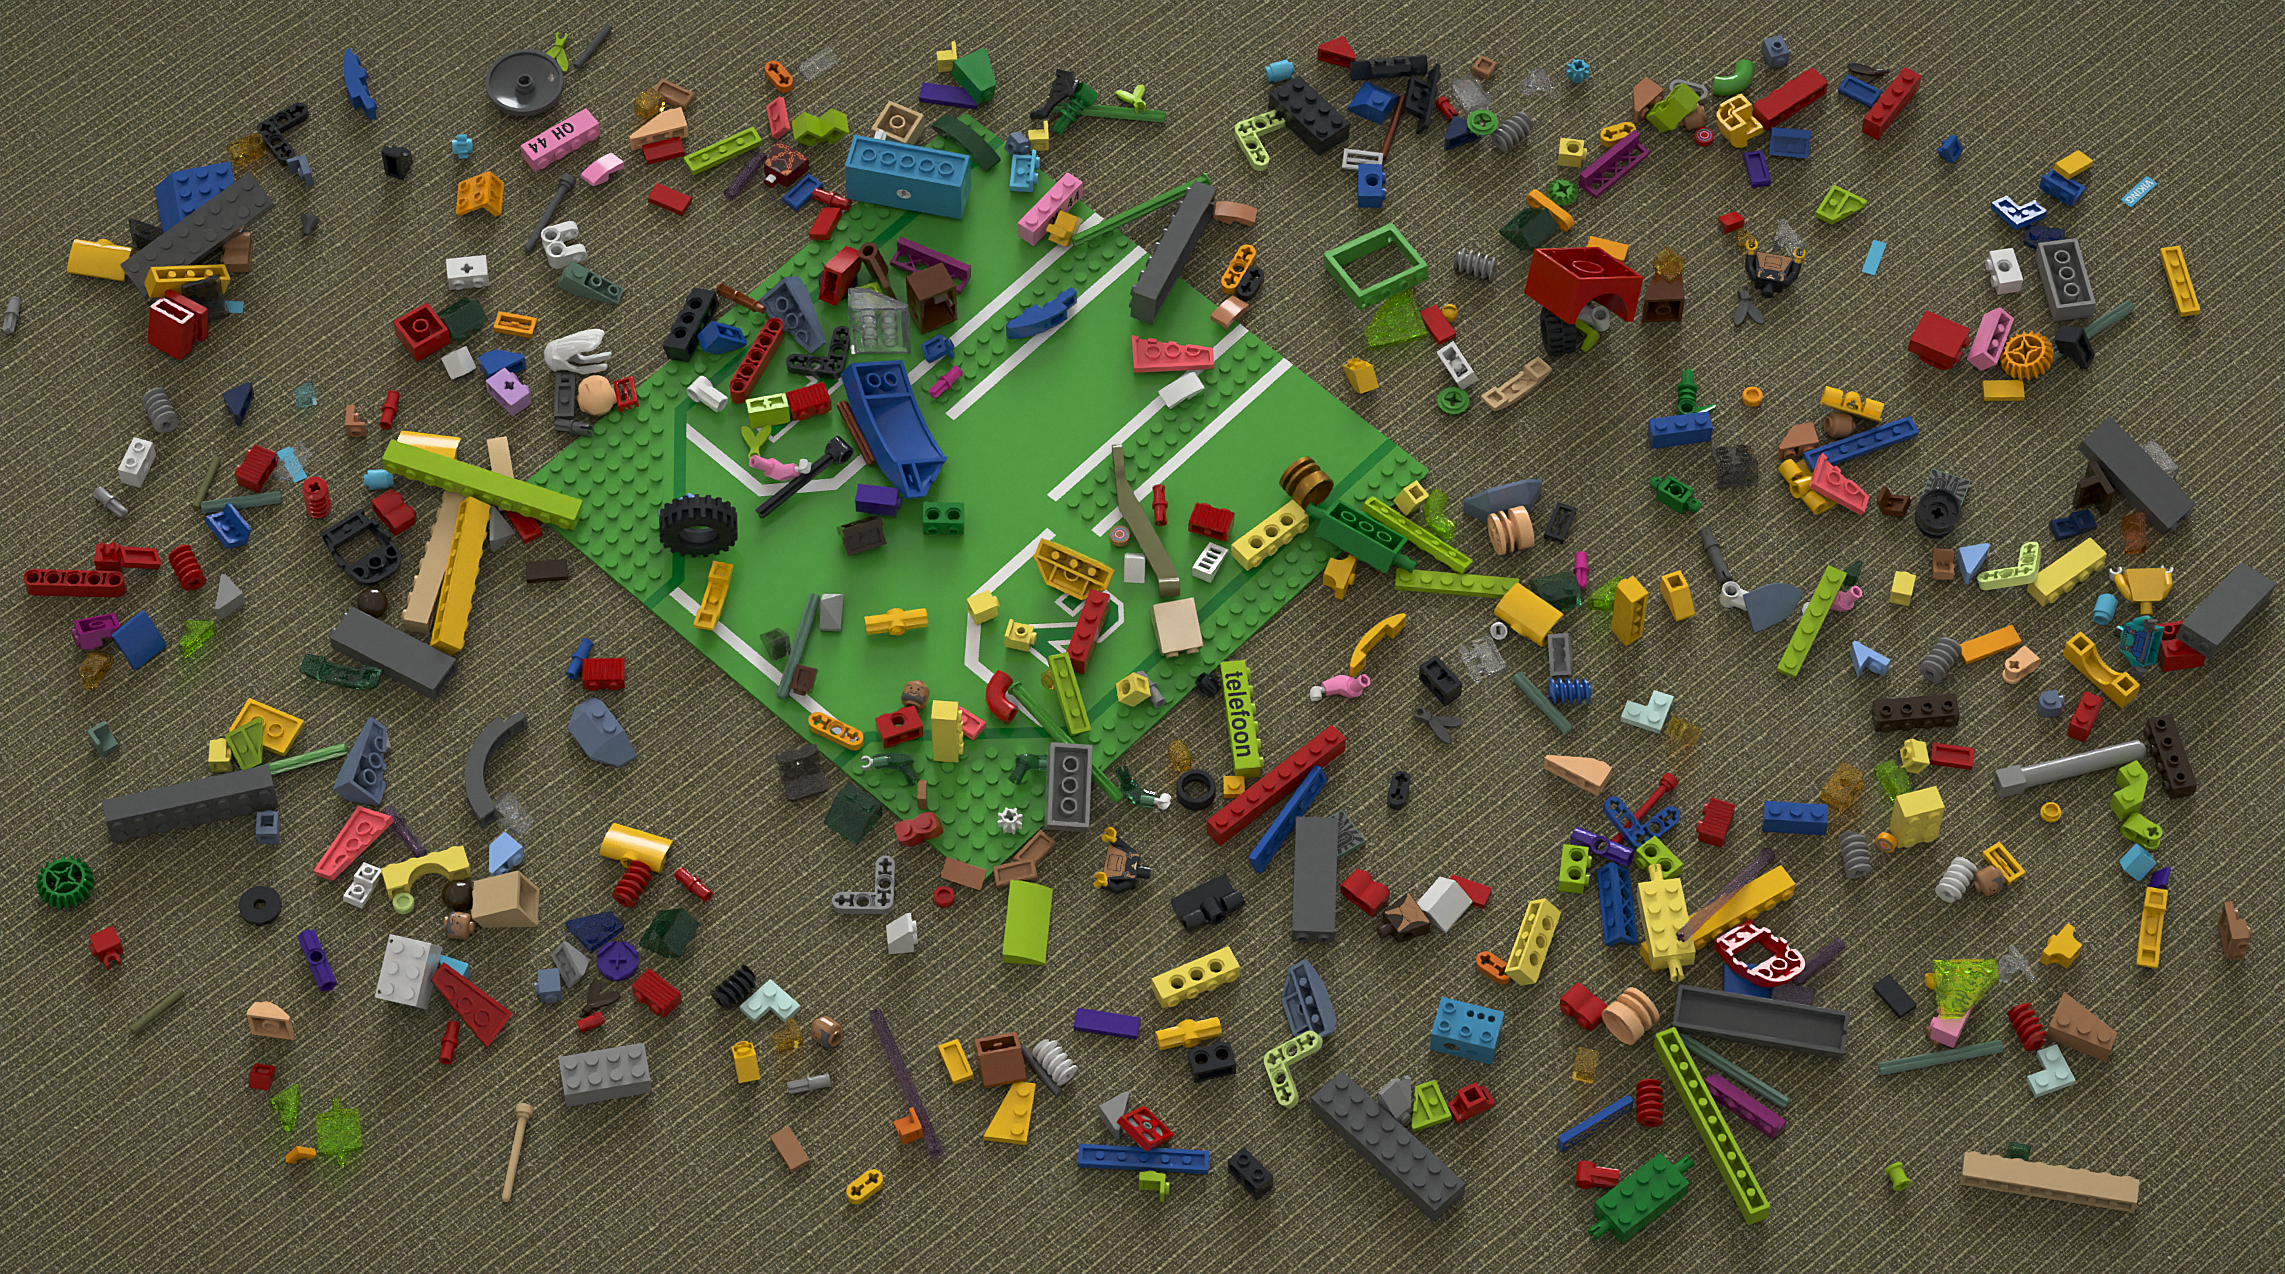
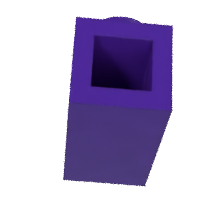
[855,484,902,516]

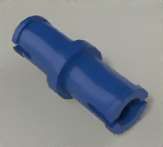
[565,638,594,680]

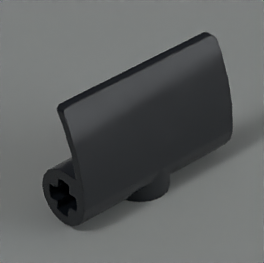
[1170,874,1245,933]

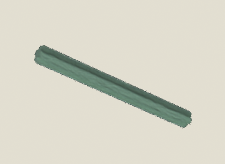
[2052,300,2134,362]
[776,593,820,700]
[1680,1033,1790,1108]
[1878,1040,2003,1075]

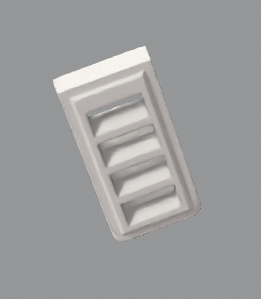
[1192,542,1228,583]

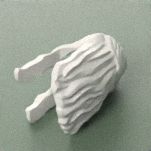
[544,329,611,374]

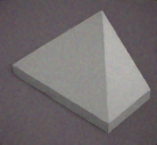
[489,506,516,551]
[820,594,844,631]
[1548,633,1574,676]
[551,941,590,988]

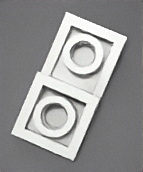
[1158,372,1205,409]
[343,862,382,909]

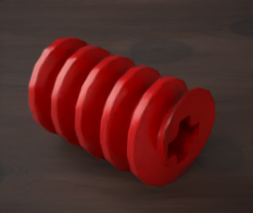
[302,476,332,519]
[168,544,207,591]
[612,860,652,908]
[2007,1003,2047,1051]
[1636,1079,1663,1128]

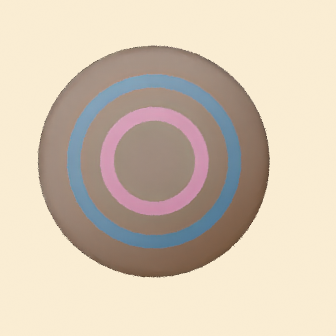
[1110,526,1130,547]

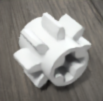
[997,807,1023,834]

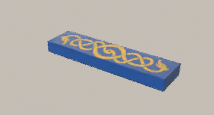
[1557,1095,1634,1153]

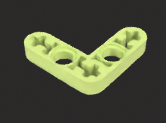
[1234,110,1285,171]
[1977,542,2041,590]
[1264,1031,1323,1108]

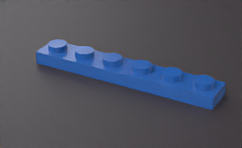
[1803,416,1919,473]
[1248,765,1328,873]
[1078,1144,1209,1174]

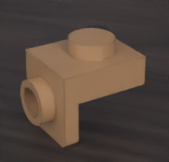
[1931,548,1954,580]

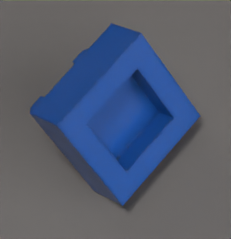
[1937,135,1963,163]

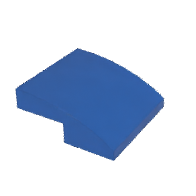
[111,610,167,670]
[1723,963,1770,999]

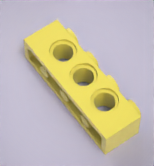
[1231,500,1309,571]
[1505,898,1561,986]
[1151,946,1240,1009]

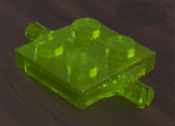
[315,1097,363,1167]

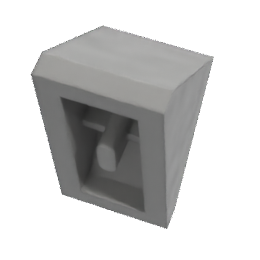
[215,574,245,620]
[1099,1091,1129,1140]

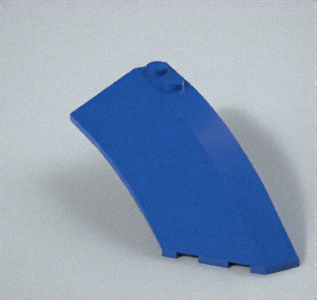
[840,360,948,499]

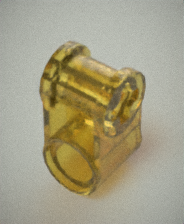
[226,133,266,166]
[79,649,113,689]

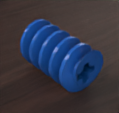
[1548,678,1591,705]

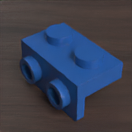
[2039,168,2086,207]
[205,503,251,549]

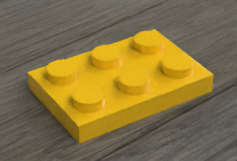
[229,698,305,757]

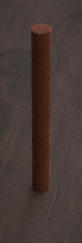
[1380,95,1405,160]

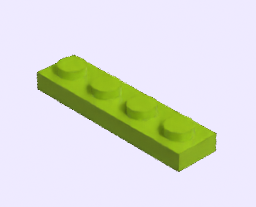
[683,127,763,176]
[1047,652,1091,737]

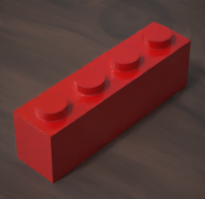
[1752,67,1828,131]
[1862,67,1921,141]
[1066,589,1110,675]

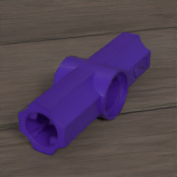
[1570,826,1635,867]
[297,929,337,992]

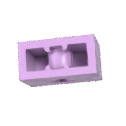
[486,367,531,417]

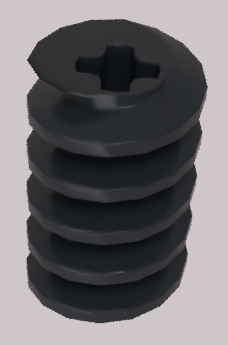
[710,965,757,1010]

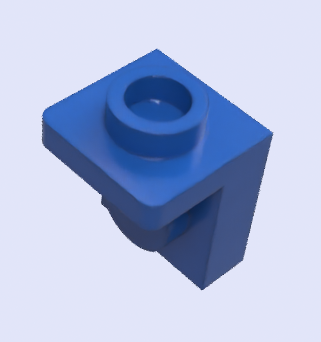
[921,334,955,364]

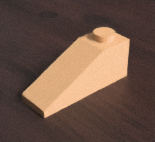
[629,107,689,151]
[1544,755,1612,797]

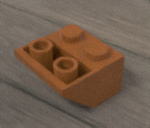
[974,1032,1027,1089]

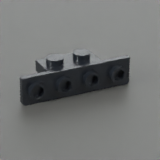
[1350,54,1428,81]
[1402,63,1441,135]

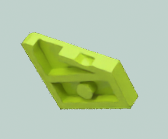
[1815,185,1867,225]
[224,717,263,770]
[1412,1080,1452,1133]

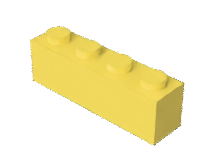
[2027,537,2107,607]
[931,700,964,763]

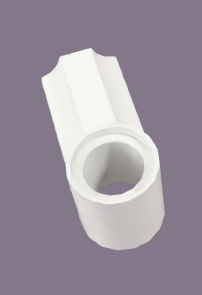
[1578,305,1610,331]
[686,376,728,412]
[1719,581,1748,611]

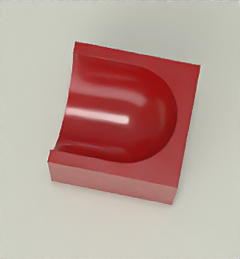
[1524,247,1644,324]

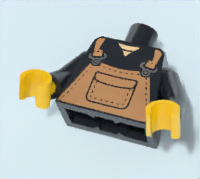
[1745,240,1806,298]
[1093,827,1152,894]

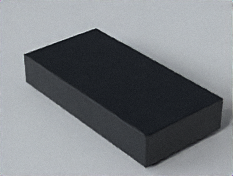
[1872,974,1917,1019]

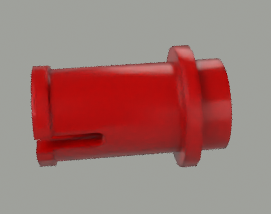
[1435,96,1458,122]
[576,1011,605,1034]

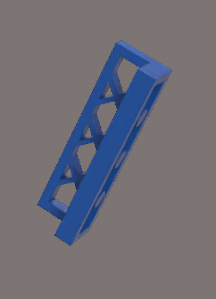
[1597,862,1638,947]

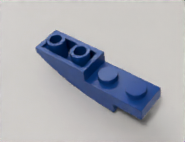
[343,48,378,121]
[1006,287,1077,339]

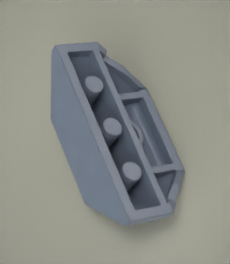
[1463,479,1542,523]
[568,697,637,768]
[1281,959,1337,1042]

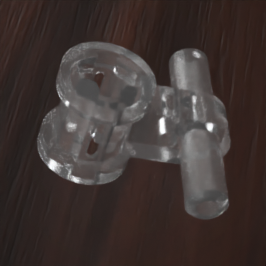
[1519,68,1557,100]
[1993,945,2037,983]

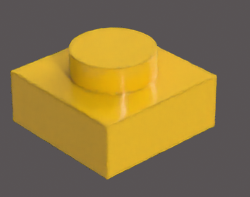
[1223,776,1245,798]

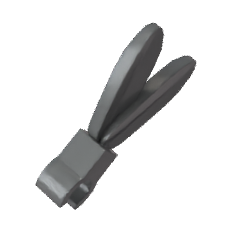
[1734,285,1764,326]
[1413,706,1462,744]

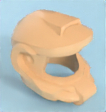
[577,375,617,417]

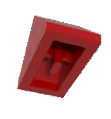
[1317,36,1356,69]

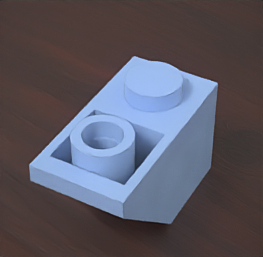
[489,832,524,877]

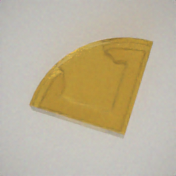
[1737,229,1759,249]

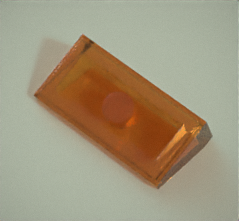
[2121,512,2147,554]

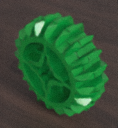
[36,855,95,910]

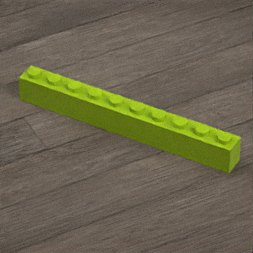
[382,439,583,530]
[1653,1027,1770,1226]

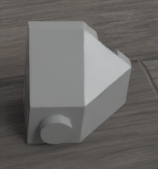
[1377,1075,1411,1125]

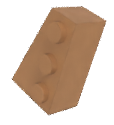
[2046,992,2117,1062]

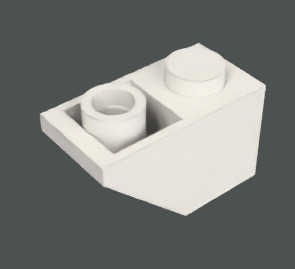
[886,913,918,954]

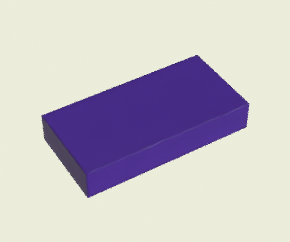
[1743,150,1771,188]

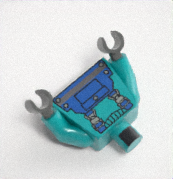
[2114,615,2165,680]

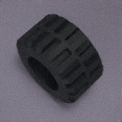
[1540,307,1577,356]

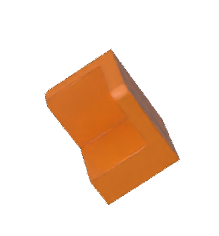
[894,1107,923,1145]

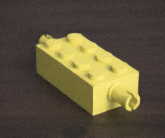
[1636,864,1696,982]

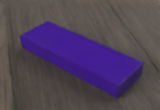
[919,82,978,110]
[1074,1008,1141,1040]

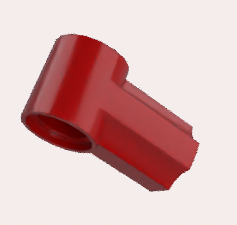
[1575,1161,1619,1189]

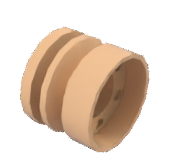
[1487,506,1535,556]
[1601,987,1660,1045]

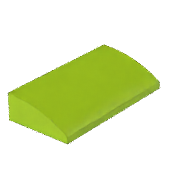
[1002,880,1053,966]

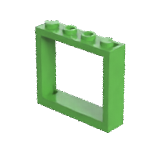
[1323,223,1429,311]

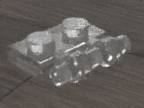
[1458,635,1507,683]

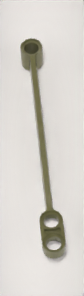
[1112,444,1180,597]

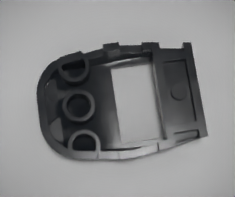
[321,508,401,586]

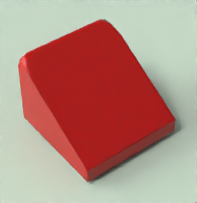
[1717,211,1745,234]
[249,1063,276,1091]

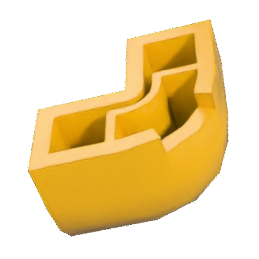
[1716,94,1763,148]

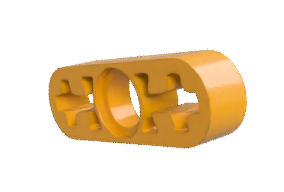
[1526,189,1575,232]
[1221,244,1256,294]
[808,712,864,750]

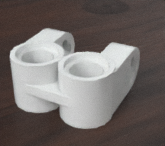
[541,221,588,269]

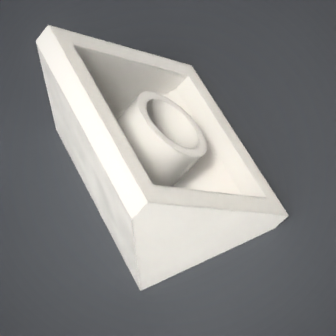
[1417,877,1473,933]

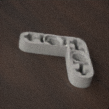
[832,855,895,914]

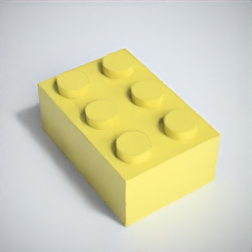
[1889,786,1945,848]

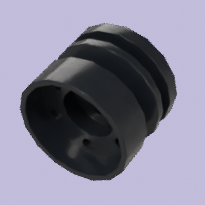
[1914,488,1961,539]

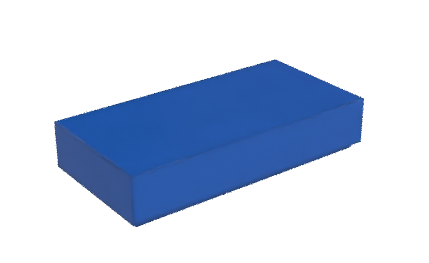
[1838,74,1882,108]
[782,173,823,212]

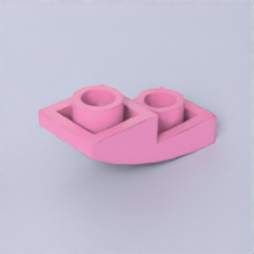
[581,153,624,186]

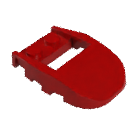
[1714,919,1805,987]

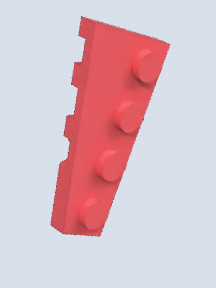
[1132,335,1214,373]
[313,806,394,881]

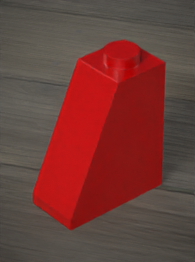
[819,246,862,306]

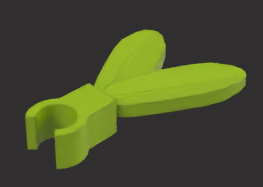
[546,32,569,73]
[1116,85,1146,113]
[741,425,772,461]

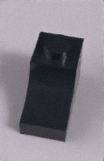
[381,145,413,180]
[2054,325,2095,370]

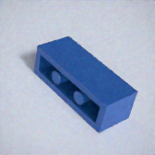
[1647,411,1713,449]
[1762,801,1828,835]

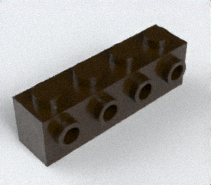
[1871,693,1960,733]
[2143,714,2197,800]

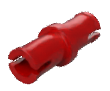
[812,188,852,212]
[379,390,401,430]
[1152,484,1168,526]
[674,867,713,902]
[438,1021,461,1065]

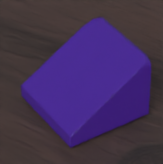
[2148,867,2171,890]

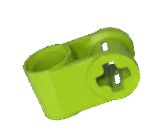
[2120,812,2162,850]

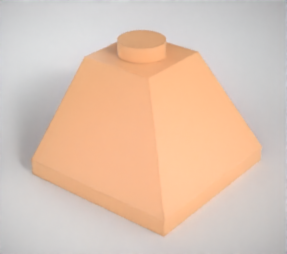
[246,1001,295,1040]

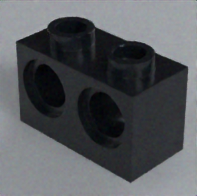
[1419,655,1462,707]
[1188,1042,1236,1083]
[1228,1147,1273,1201]

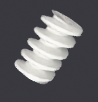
[1935,857,1978,903]
[1032,1039,1078,1086]

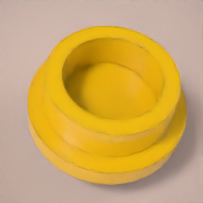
[2040,802,2062,823]

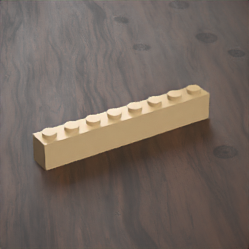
[401,491,466,634]
[1960,1151,2139,1212]

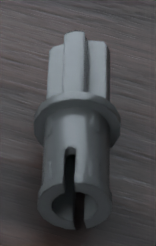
[554,419,593,436]

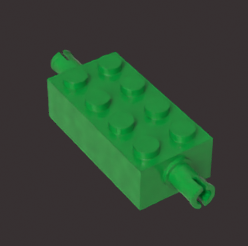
[1305,499,1418,573]
[1588,1152,1695,1244]

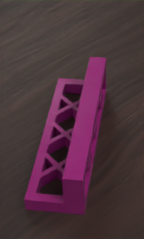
[1579,130,1650,199]
[890,236,971,294]
[1704,1073,1786,1140]

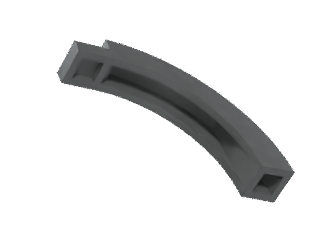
[465,711,528,829]

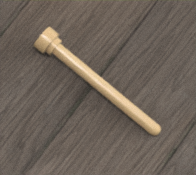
[502,1103,534,1202]

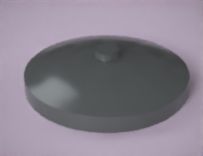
[485,49,564,116]

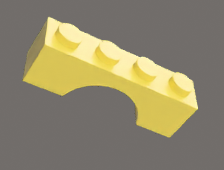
[381,845,472,900]

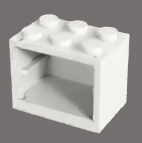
[375,934,442,1010]

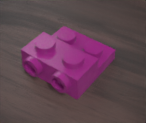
[71,613,121,651]

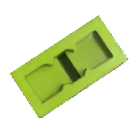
[1635,836,1683,880]
[1558,844,1592,894]

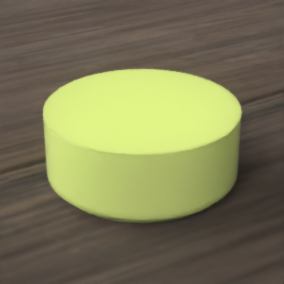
[393,892,415,914]

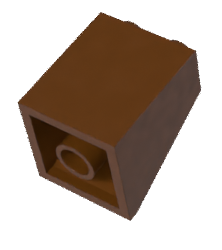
[1641,259,1685,323]

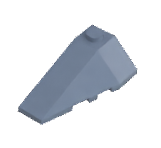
[759,276,826,354]
[333,717,387,806]

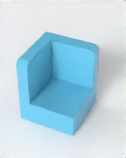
[2119,843,2156,881]

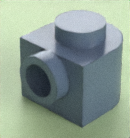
[1004,131,1031,157]
[2037,690,2065,717]

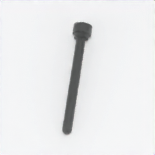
[524,173,577,252]

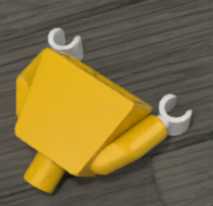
[2109,566,2173,616]

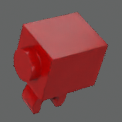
[94,542,122,573]
[88,926,124,970]

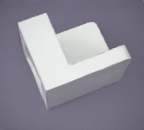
[441,346,476,379]

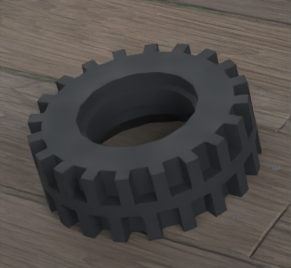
[659,494,738,558]

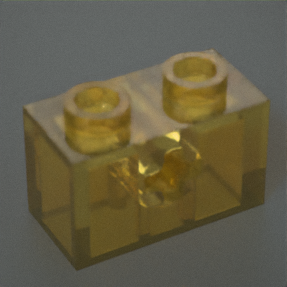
[1819,761,1865,813]

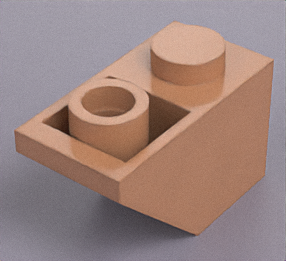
[1632,77,1664,124]
[1777,422,1819,460]

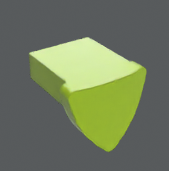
[1575,318,1600,352]

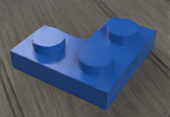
[1991,196,2047,230]

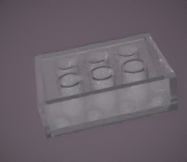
[848,287,911,354]

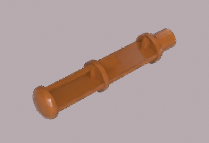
[716,283,767,314]

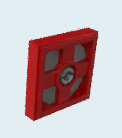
[1116,1106,1174,1152]

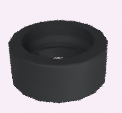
[1176,769,1216,811]

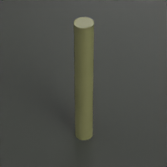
[192,456,221,510]
[130,988,185,1034]

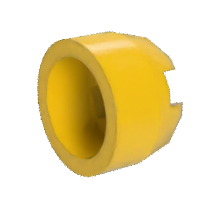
[1442,304,1458,322]
[1925,973,1942,990]

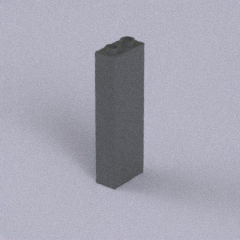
[2077,416,2196,535]
[2176,562,2276,660]
[329,607,458,700]
[1292,817,1338,943]

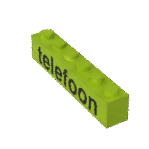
[1220,660,1264,779]

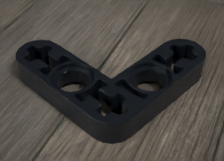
[257,102,309,166]
[786,326,851,379]

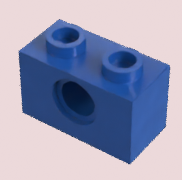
[1358,164,1386,208]

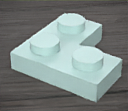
[1620,690,1674,734]
[740,979,801,1023]
[2026,1044,2076,1098]

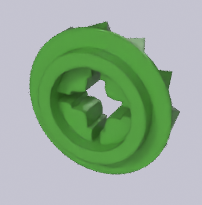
[1467,109,1498,137]
[1547,177,1578,206]
[1437,387,1469,416]

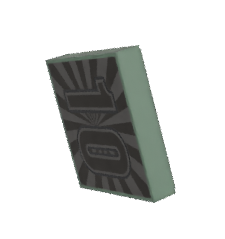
[1920,469,1971,507]
[1328,810,1365,860]

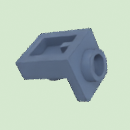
[287,155,314,186]

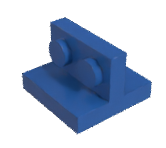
[1769,127,1812,158]

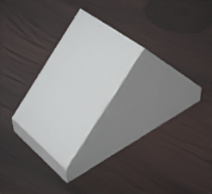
[1124,553,1146,583]

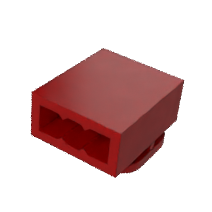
[147,297,198,361]
[1908,310,1971,370]

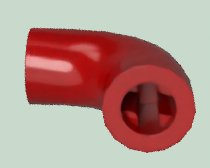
[985,670,1018,724]

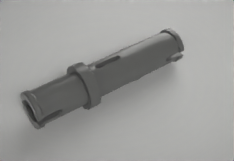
[1698,527,1732,584]

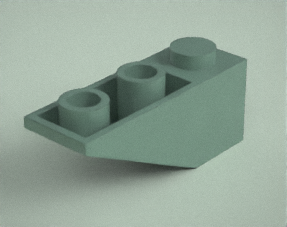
[557,261,624,305]

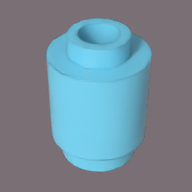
[1265,59,1295,83]
[364,469,394,490]
[2092,594,2118,625]

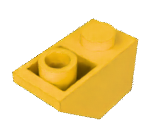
[1342,358,1379,394]
[1660,570,1695,622]
[731,1041,760,1083]

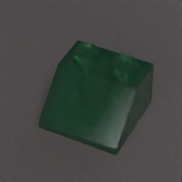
[1499,208,1558,251]
[437,297,488,341]
[1528,571,1582,611]
[824,782,883,845]
[638,908,700,958]

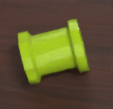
[1885,1162,1912,1191]

